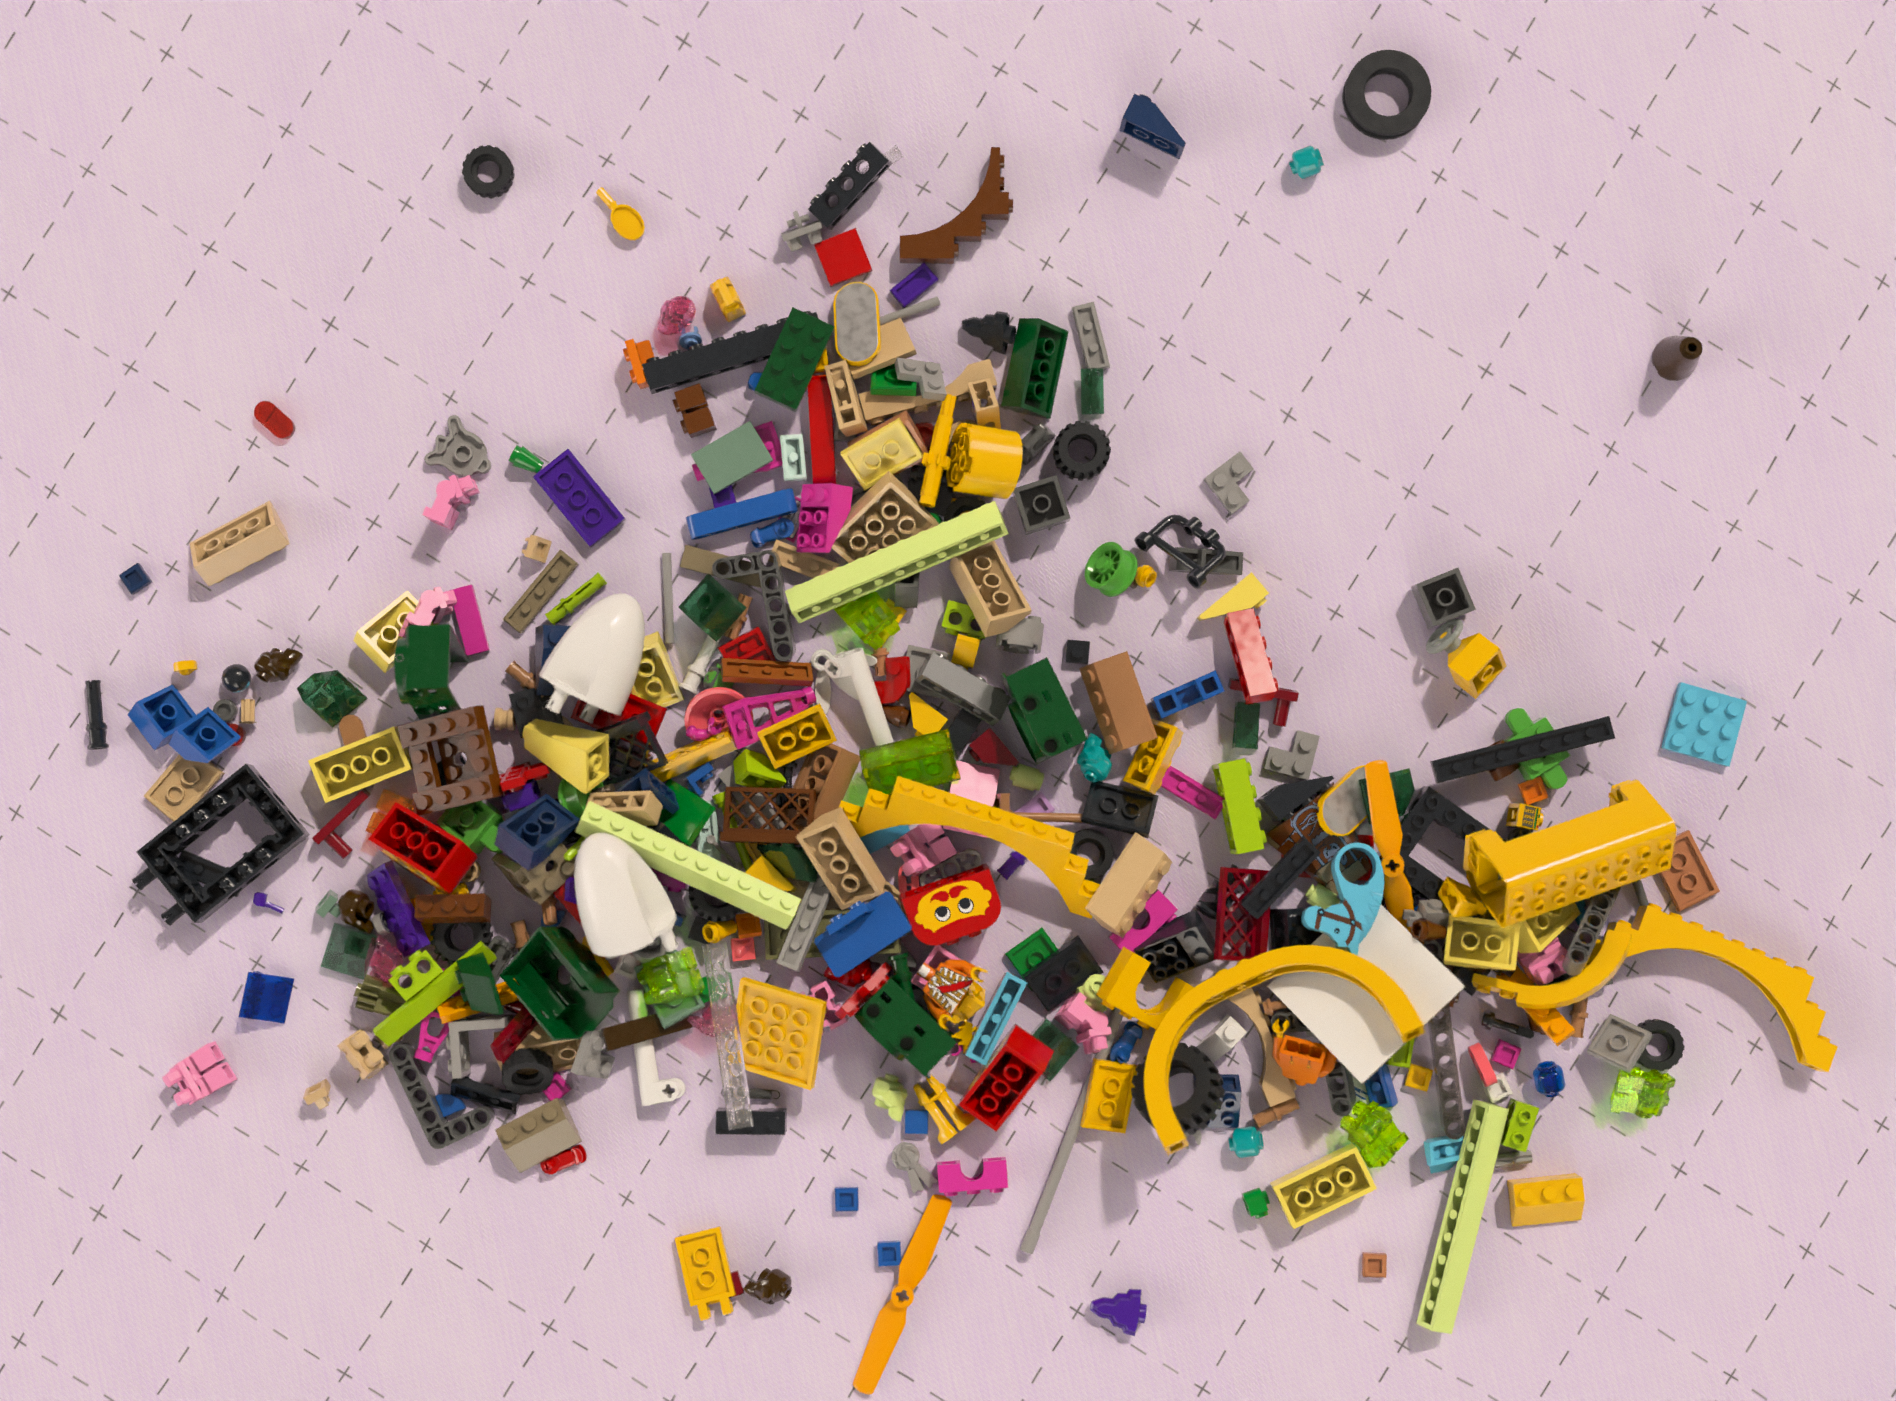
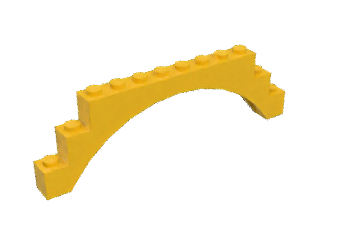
[839,776,1101,919]
[1573,903,1838,1072]

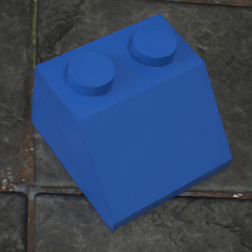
[127,684,196,751]

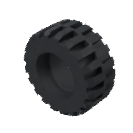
[1131,1043,1225,1135]

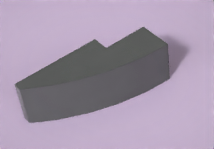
[1169,547,1243,575]

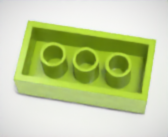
[1212,758,1266,854]

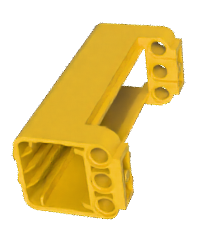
[1463,779,1676,928]

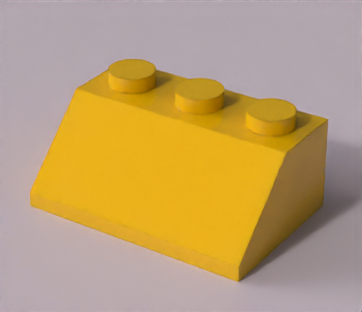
[757,704,837,769]
[1123,719,1184,795]
[1507,1173,1585,1227]

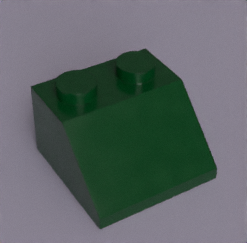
[454,952,504,1015]

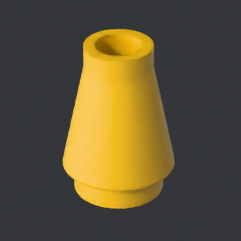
[702,920,737,943]

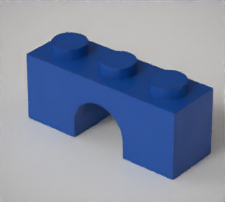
[1150,670,1224,720]

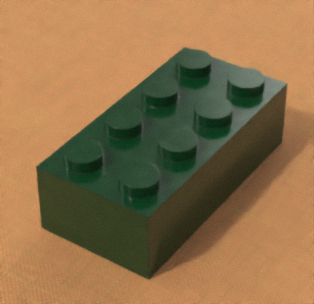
[754,307,834,412]

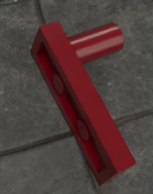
[1228,678,1299,727]
[312,788,371,859]
[490,1000,545,1063]

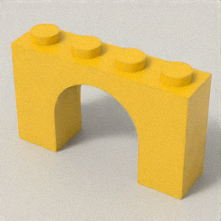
[1096,947,1194,1033]

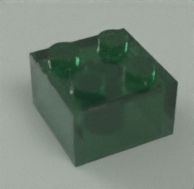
[678,573,747,642]

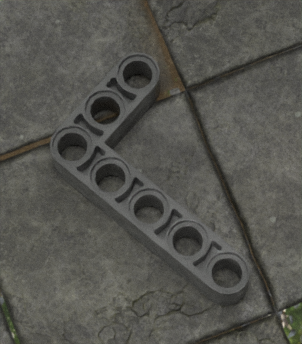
[712,550,796,661]
[1562,887,1621,975]
[1271,1008,1356,1117]
[389,1042,495,1149]

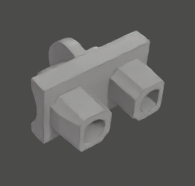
[781,211,822,251]

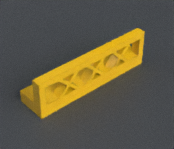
[646,727,736,782]

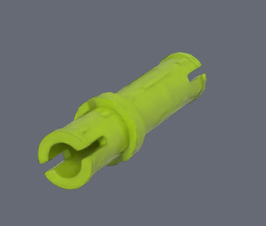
[545,572,607,625]

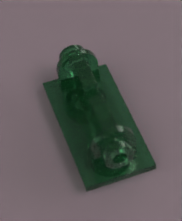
[1080,368,1104,414]

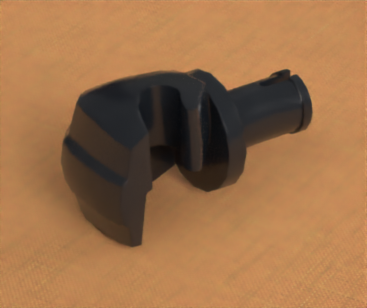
[1195,864,1242,920]

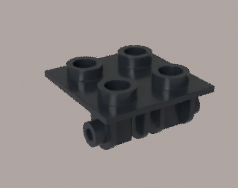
[908,465,953,516]
[508,688,564,739]

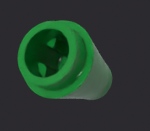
[508,445,544,474]

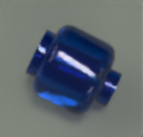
[1533,1061,1566,1097]

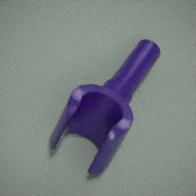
[253,892,284,914]

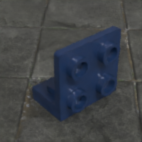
[615,768,680,814]
[1192,1074,1242,1128]

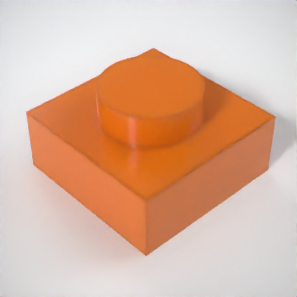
[1517,776,1549,805]
[735,913,762,939]

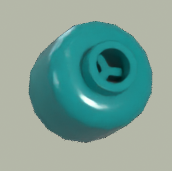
[1289,146,1324,179]
[1229,1126,1264,1158]

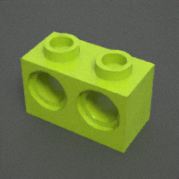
[941,600,985,639]
[389,950,443,1001]
[1500,1098,1539,1152]

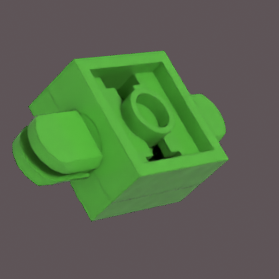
[1504,708,1570,789]
[436,800,504,854]

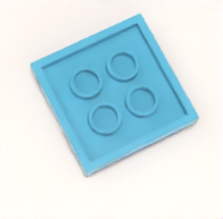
[1661,682,1747,767]

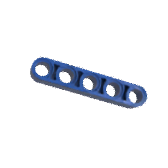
[686,488,799,540]

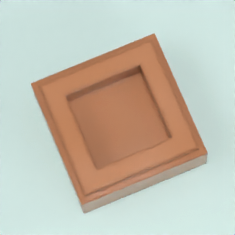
[1362,1252,1387,1278]

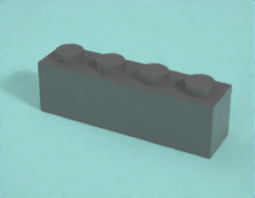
[915,652,1011,726]

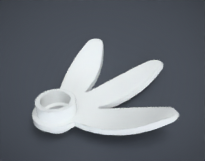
[811,649,877,715]

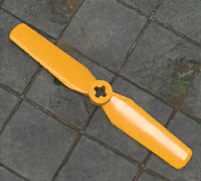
[1365,760,1414,933]
[853,1194,952,1395]

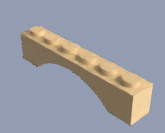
[859,359,997,426]
[1227,987,1297,1107]

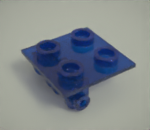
[238,971,294,1024]

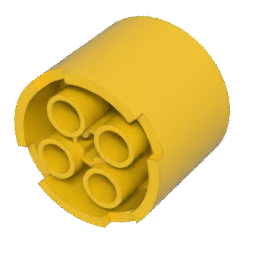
[946,423,1022,499]

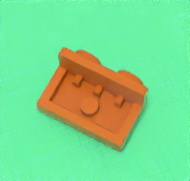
[623,339,654,389]

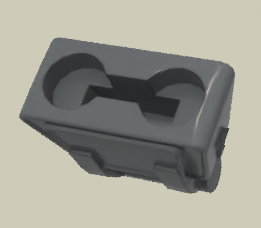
[1021,422,1056,465]

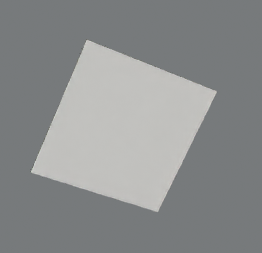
[1268,905,1465,1084]

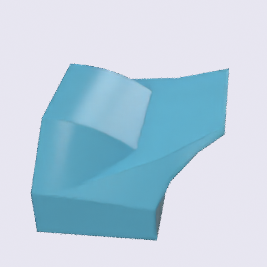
[1424,1134,1464,1174]

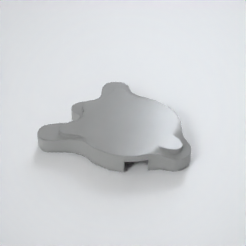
[424,415,491,477]

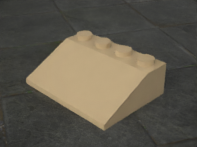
[832,471,939,563]

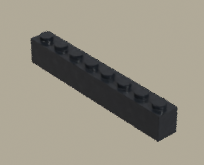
[642,311,818,394]

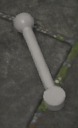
[706,835,742,870]

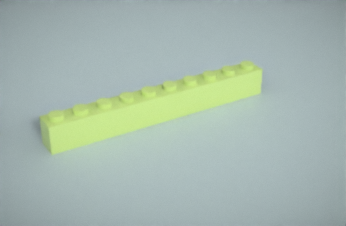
[785,501,1009,623]
[575,801,801,930]
[1416,1099,1509,1334]

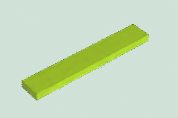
[373,941,497,1046]

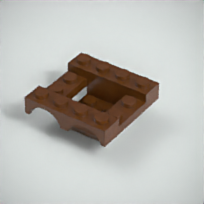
[397,705,504,816]

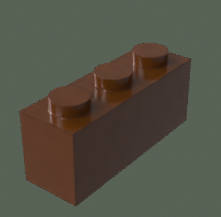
[415,893,492,924]

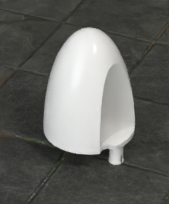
[539,594,645,724]
[574,833,679,960]

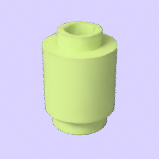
[1009,763,1044,791]
[1305,883,1340,909]

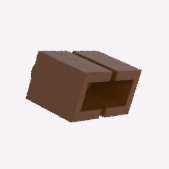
[672,383,717,438]

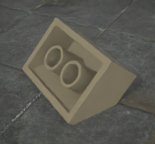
[495,1098,582,1173]

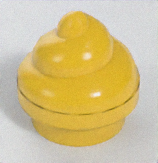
[1134,565,1157,588]

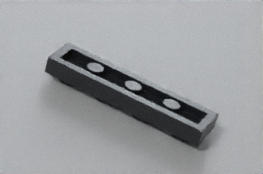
[1239,836,1321,919]

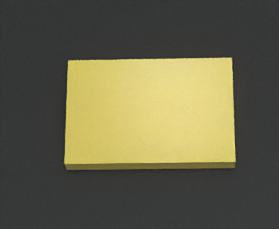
[841,418,923,491]

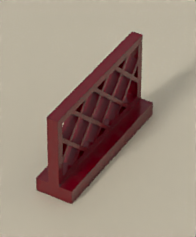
[1214,867,1270,961]

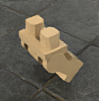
[337,1029,389,1080]

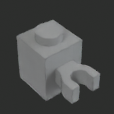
[1402,899,1450,927]

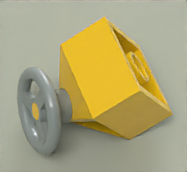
[1426,619,1507,699]

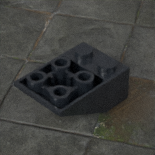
[1257,776,1334,822]
[1134,910,1215,983]

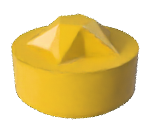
[173,660,198,676]

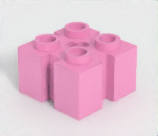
[800,978,849,1035]

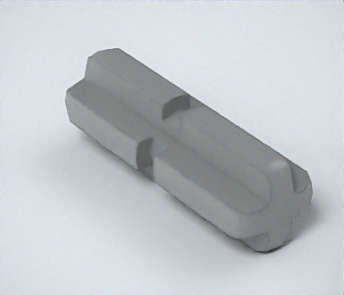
[1495,1150,1533,1168]

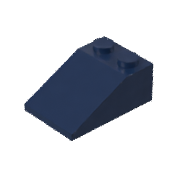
[1119,94,1186,160]
[535,625,573,696]
[494,794,580,871]

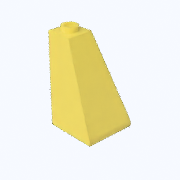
[522,719,609,794]

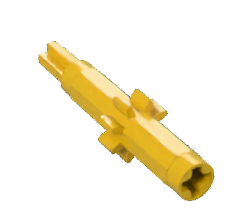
[919,394,957,508]

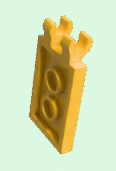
[675,1226,736,1321]

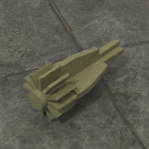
[354,974,438,1020]

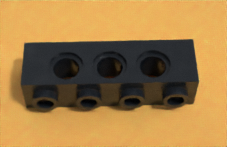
[808,142,893,230]

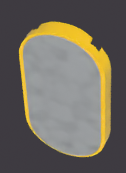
[833,282,881,366]
[1317,765,1370,837]

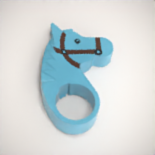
[1301,843,1384,955]

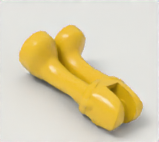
[913,1075,976,1145]

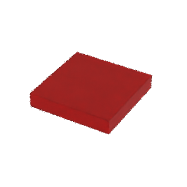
[814,228,872,287]

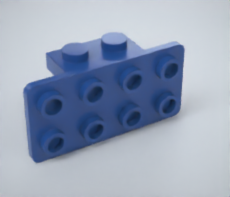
[814,891,912,977]

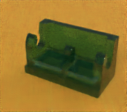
[1232,702,1260,749]

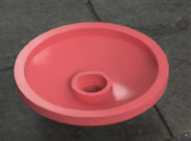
[684,687,753,741]

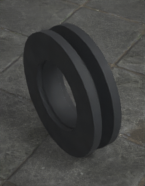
[1342,50,1431,140]

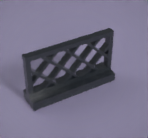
[595,711,669,786]

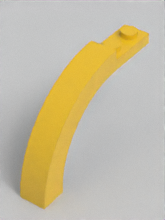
[1472,930,1632,1009]

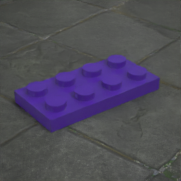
[533,449,626,547]
[366,860,430,958]

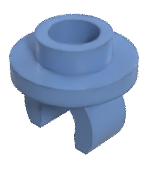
[679,326,702,350]

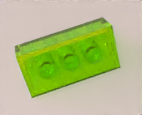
[859,729,961,795]

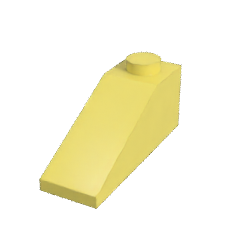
[1197,572,1269,621]

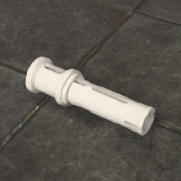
[679,626,724,695]

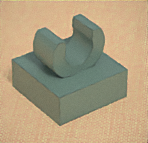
[316,889,340,918]

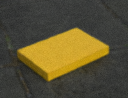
[1080,1058,1137,1133]

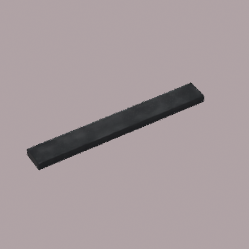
[1430,716,1615,784]

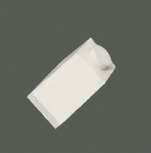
[1196,1014,1247,1063]

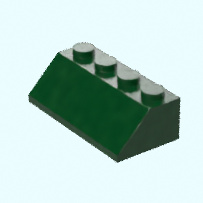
[1001,318,1069,419]

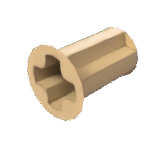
[238,699,257,724]

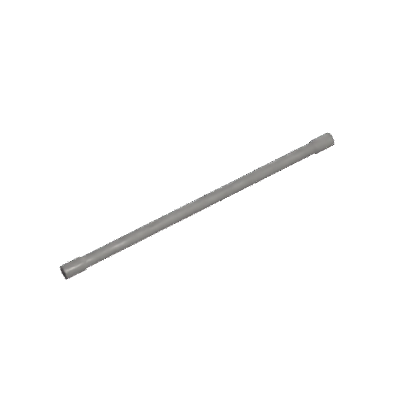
[1020,1007,1123,1254]

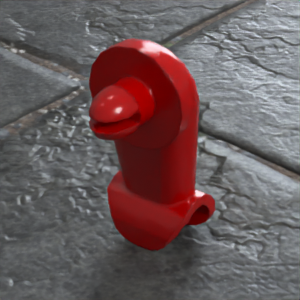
[540,1144,587,1175]

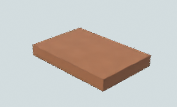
[1658,830,1720,912]

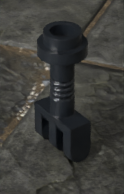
[776,760,798,809]
[1481,1011,1534,1038]

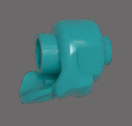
[1077,733,1112,782]

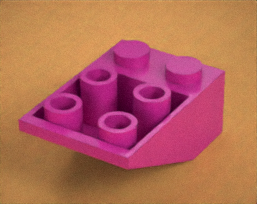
[796,483,853,553]

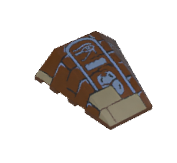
[1265,782,1372,895]

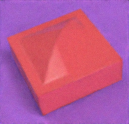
[731,937,756,962]

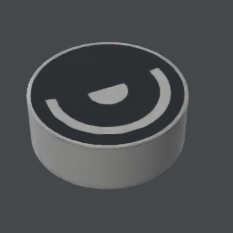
[372,912,391,936]

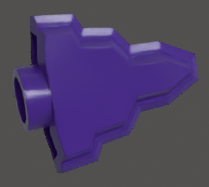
[1090,1289,1147,1336]

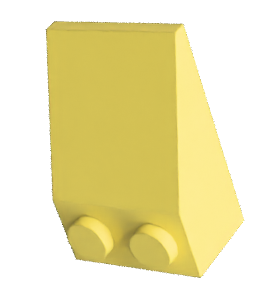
[353,591,439,673]
[631,632,684,707]
[1518,903,1581,953]
[1444,915,1520,971]

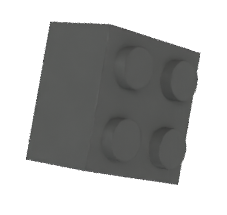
[1013,475,1070,535]
[1411,568,1476,629]

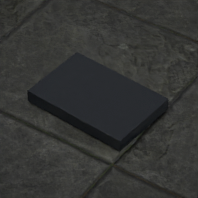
[1081,781,1158,838]
[1022,936,1104,1012]

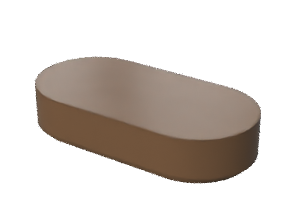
[339,715,367,746]

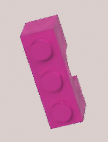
[1108,889,1178,953]
[937,1157,1008,1196]

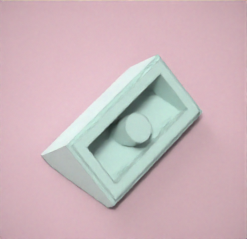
[780,434,807,481]

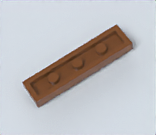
[720,658,813,686]

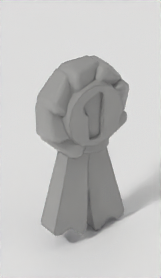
[891,1142,938,1193]

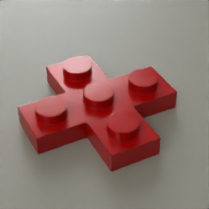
[499,762,551,792]
[835,962,892,1020]

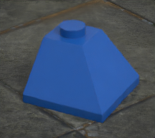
[169,707,241,763]

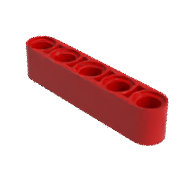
[808,375,836,484]

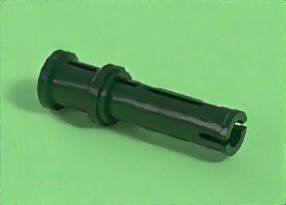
[888,953,915,1001]

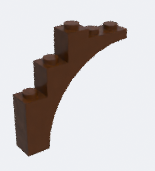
[900,147,1013,264]

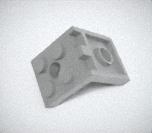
[446,1014,513,1079]

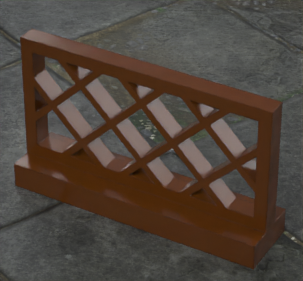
[720,787,816,845]

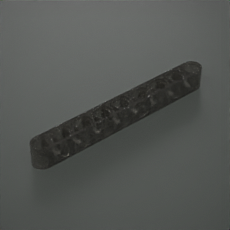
[1419,939,1465,1140]

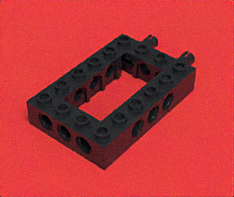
[132,763,310,926]
[1377,786,1507,920]

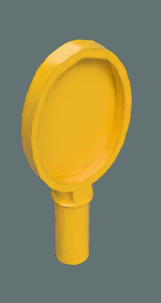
[596,187,645,241]

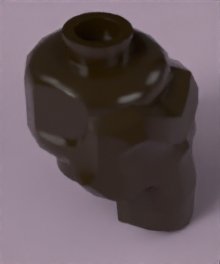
[254,648,303,683]
[338,889,374,934]
[743,1268,792,1305]

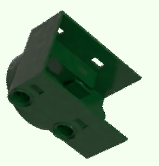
[394,624,469,720]
[1001,657,1088,764]
[499,926,620,1041]
[854,974,957,1079]

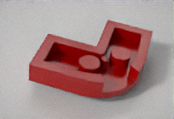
[874,656,911,704]

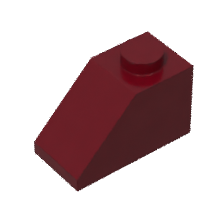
[968,728,1019,766]

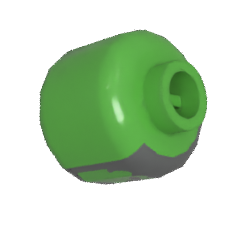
[703,663,735,689]

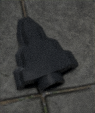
[962,311,1016,354]

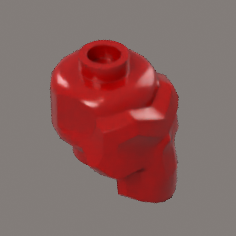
[823,959,872,988]

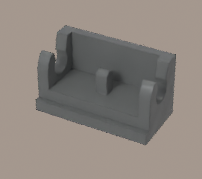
[488,936,517,983]

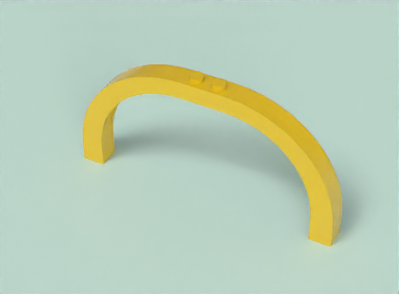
[1144,945,1425,1155]

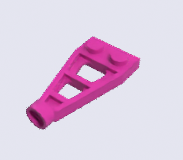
[692,421,783,481]
[723,686,817,750]
[414,967,463,1063]

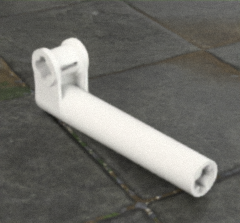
[825,648,898,760]
[627,989,685,1106]

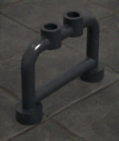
[1134,515,1226,589]

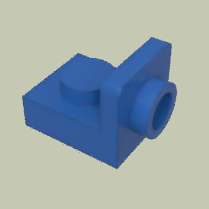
[686,762,715,796]

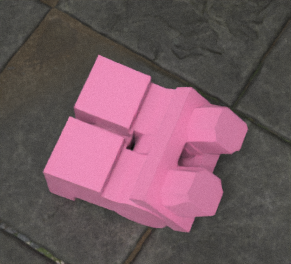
[422,475,480,530]
[398,586,457,637]
[890,824,957,878]
[1516,937,1567,986]
[1054,992,1112,1055]
[162,1041,237,1106]

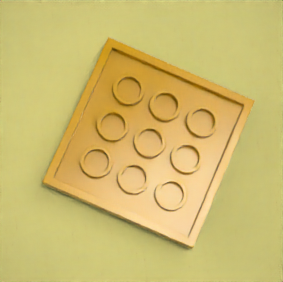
[728,977,827,1090]

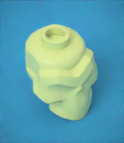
[1076,974,1107,1013]
[872,1073,908,1122]

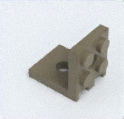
[491,842,576,905]

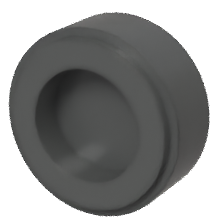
[213,699,238,722]

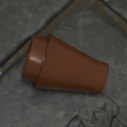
[882,704,911,728]
[1411,918,1447,941]

